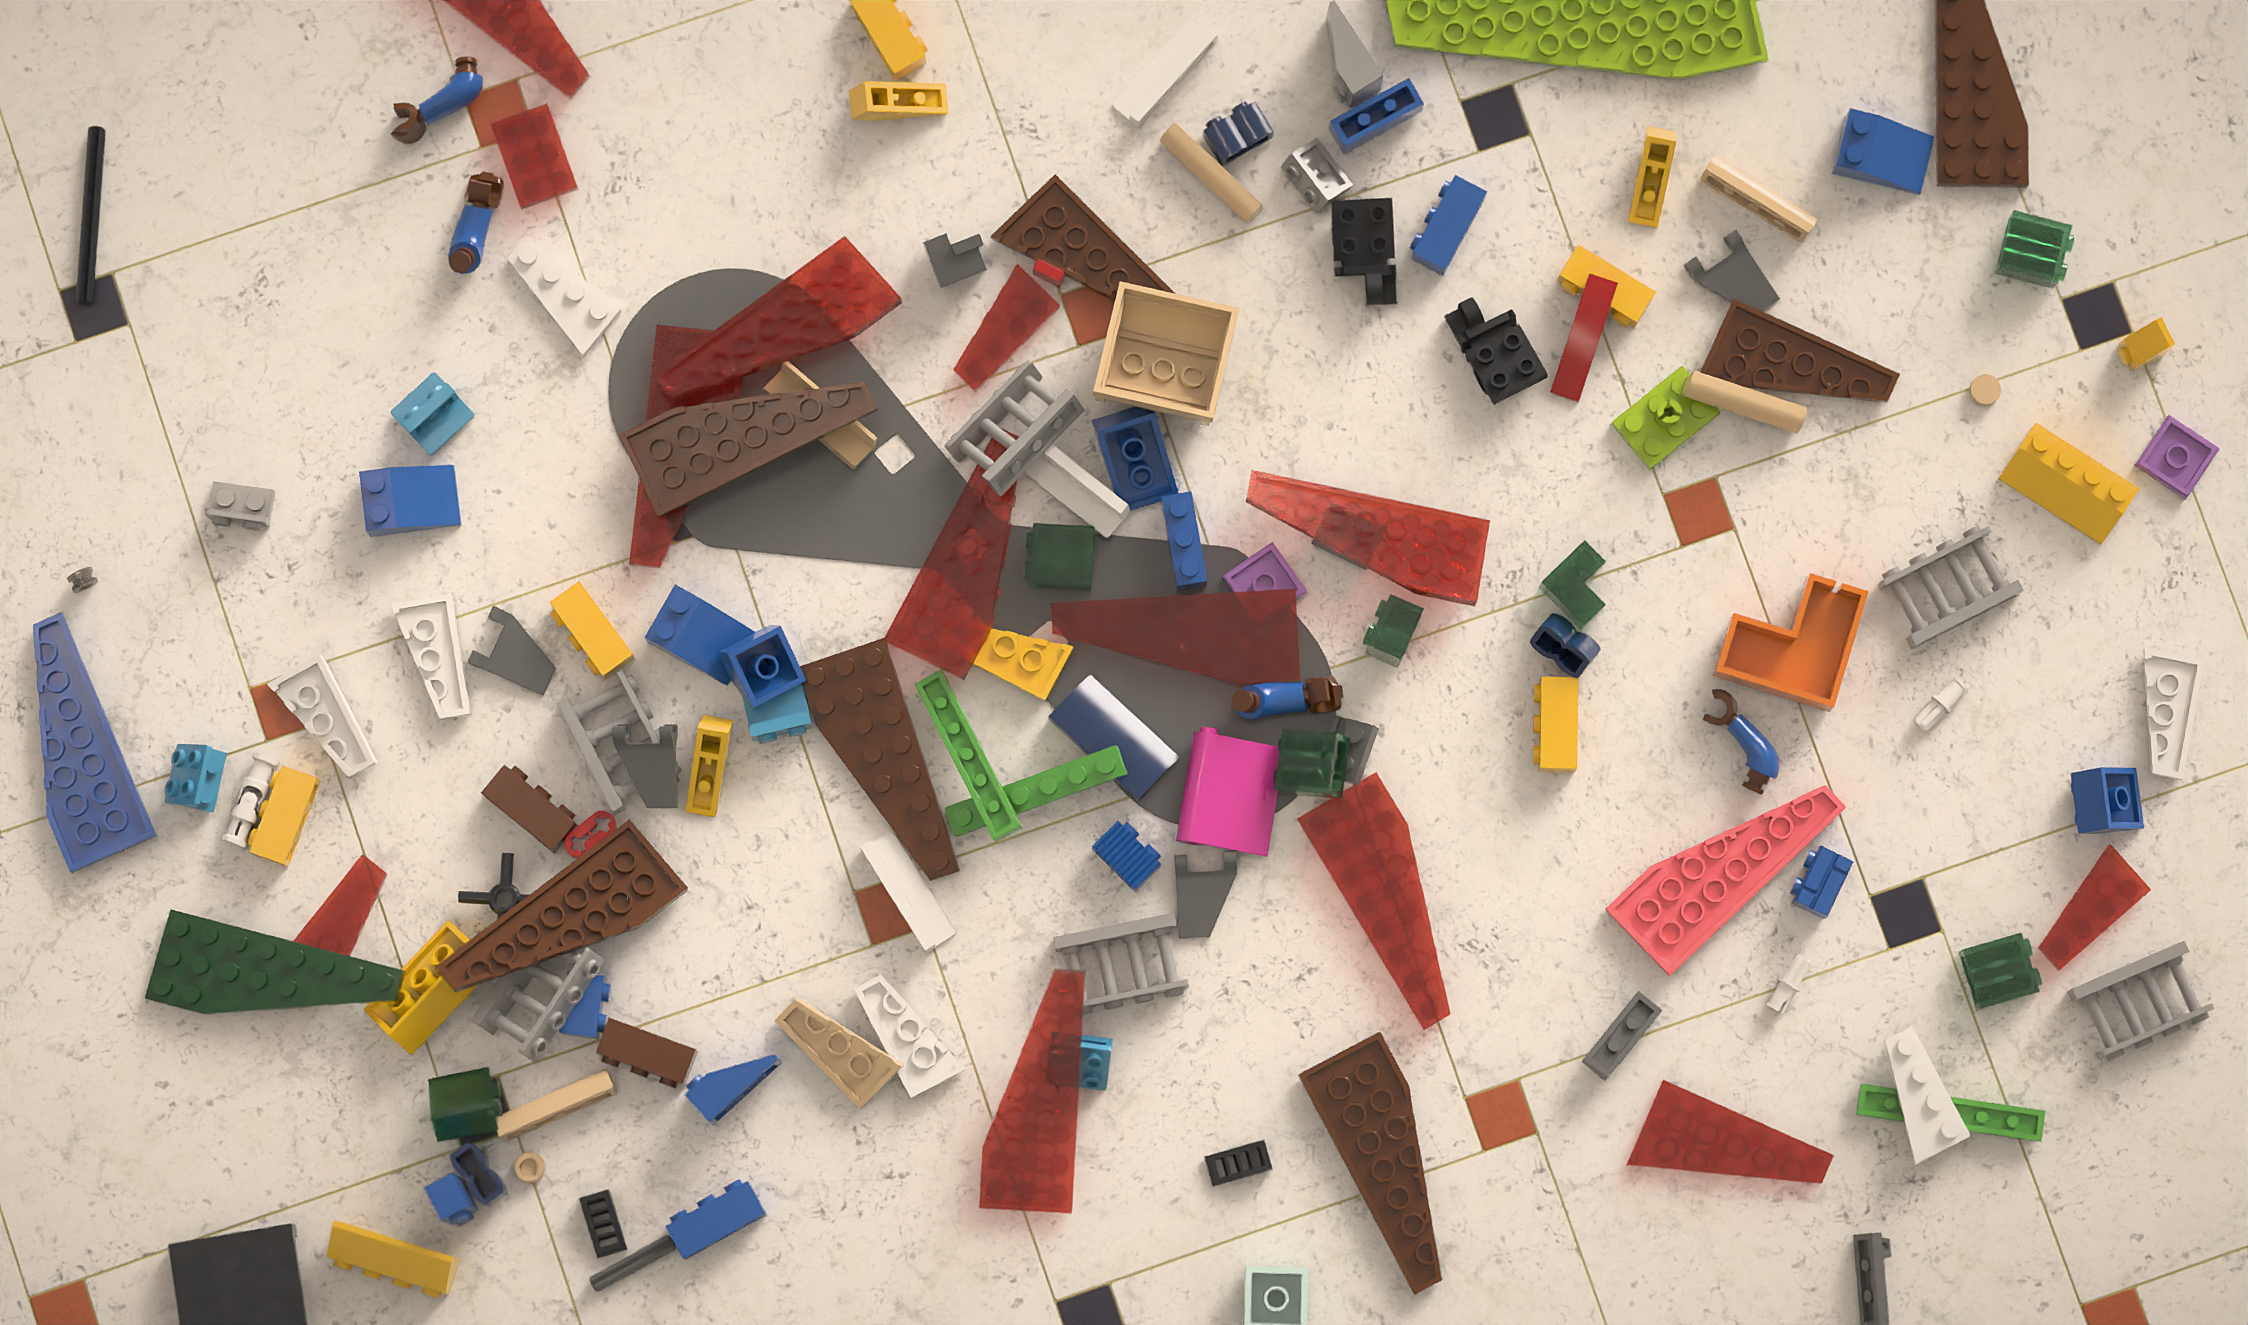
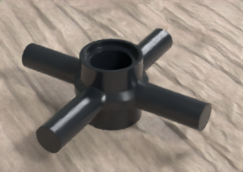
[458,853,529,919]

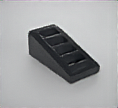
[1204,1140,1273,1187]
[579,1189,628,1259]

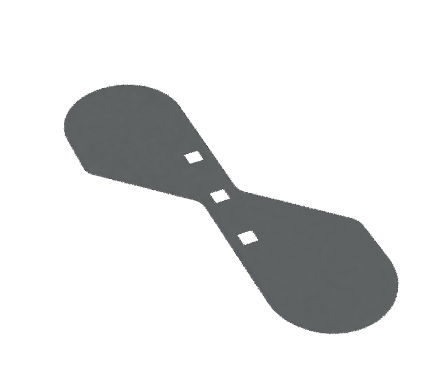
[609,268,1336,825]

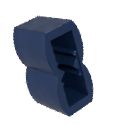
[1203,101,1274,166]
[1529,613,1601,678]
[450,1142,508,1206]

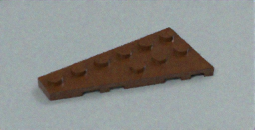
[990,174,1176,301]
[1700,298,1900,403]

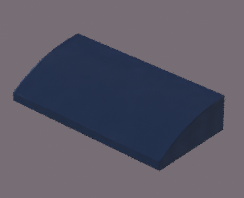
[1048,674,1180,802]

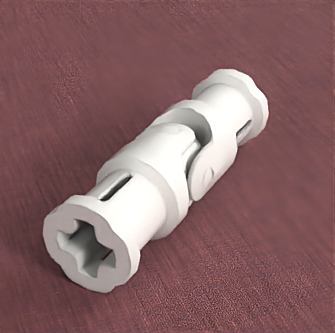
[221,753,280,849]

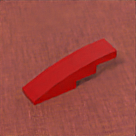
[1550,273,1618,402]

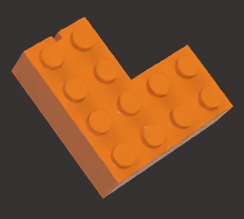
[1712,573,1869,712]

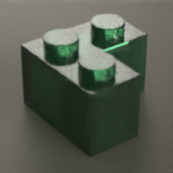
[1538,540,1606,631]
[1362,594,1424,668]

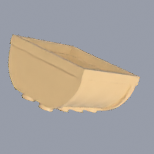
[1093,281,1239,426]

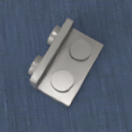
[1281,138,1353,213]
[205,481,275,531]

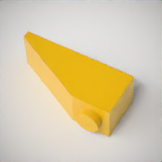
[849,81,948,121]
[1628,126,1677,228]
[685,714,733,817]

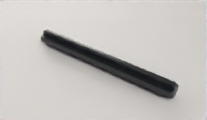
[76,126,106,304]

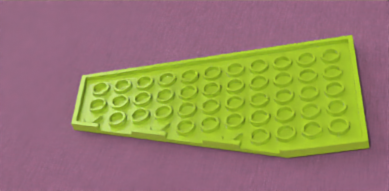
[1385,0,1769,80]

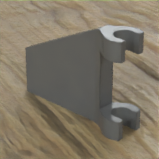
[1683,230,1780,311]
[468,606,556,696]
[612,724,678,808]
[1174,852,1237,938]

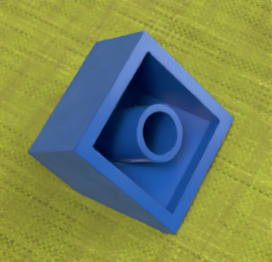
[718,625,806,708]
[2070,767,2144,834]

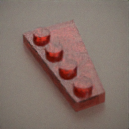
[953,264,1060,392]
[2037,844,2151,971]
[293,854,388,956]

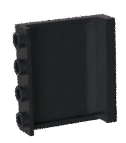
[168,1223,308,1325]

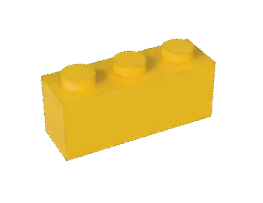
[849,0,928,81]
[1557,244,1656,328]
[549,581,635,680]
[1533,676,1578,772]
[248,765,321,867]

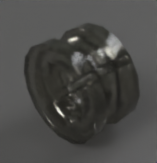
[67,567,98,593]

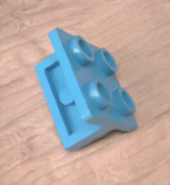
[390,372,475,456]
[165,744,227,812]
[1045,1031,1113,1090]

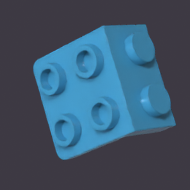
[742,683,813,744]

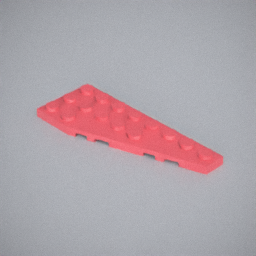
[1605,785,1846,976]

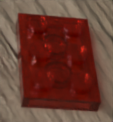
[491,104,578,210]

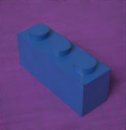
[1329,78,1424,155]
[1410,175,1487,276]
[1161,491,1207,591]
[424,1173,479,1227]
[666,1179,767,1260]

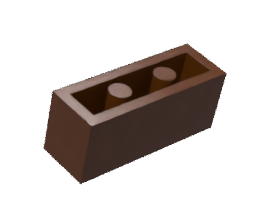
[481,764,578,854]
[596,1018,698,1089]

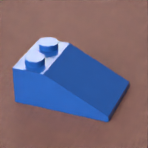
[1832,108,1934,195]
[1091,406,1179,511]
[359,465,461,537]
[645,584,755,686]
[684,1054,782,1126]

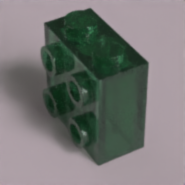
[1995,210,2075,289]
[1024,523,1095,591]
[1273,729,1351,799]
[1958,932,2042,1011]
[428,1067,503,1142]

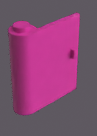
[1176,727,1285,857]

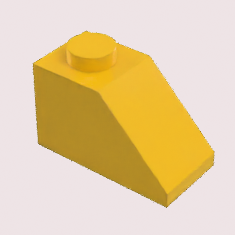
[2118,317,2175,371]

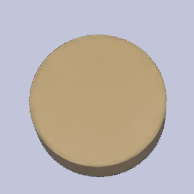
[1969,374,2001,406]
[514,1152,546,1184]

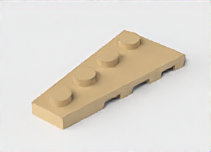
[774,998,904,1109]

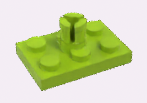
[1611,366,1721,470]

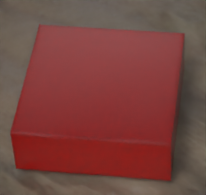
[1033,259,1065,288]

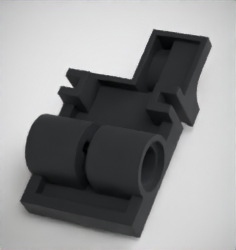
[1331,198,1397,305]
[1444,297,1548,405]

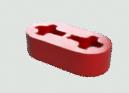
[564,810,617,859]

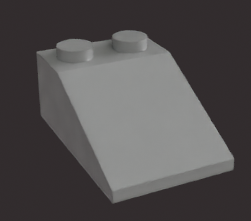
[1327,0,1383,108]

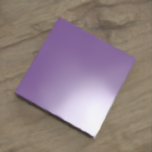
[2134,415,2220,499]
[1222,542,1307,627]

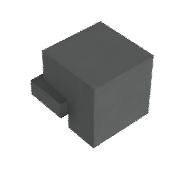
[923,234,987,288]

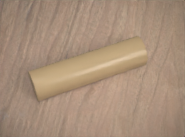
[1159,123,1263,224]
[1700,155,1817,242]
[1682,371,1807,433]
[492,1069,618,1142]

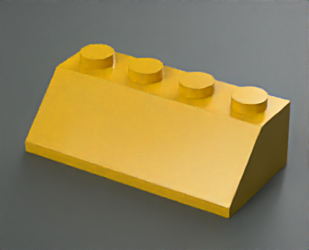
[1998,423,2139,545]
[363,919,477,1055]
[327,1220,460,1298]

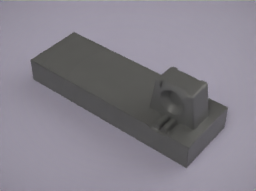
[1581,991,1662,1081]
[1853,1232,1891,1325]

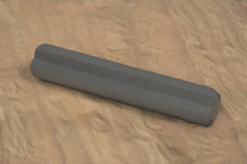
[589,1235,676,1292]

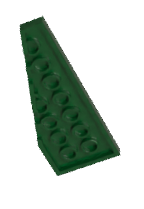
[145,909,405,1015]

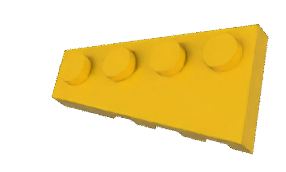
[937,618,1074,702]

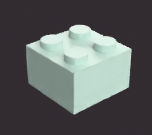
[1244,1266,1308,1325]

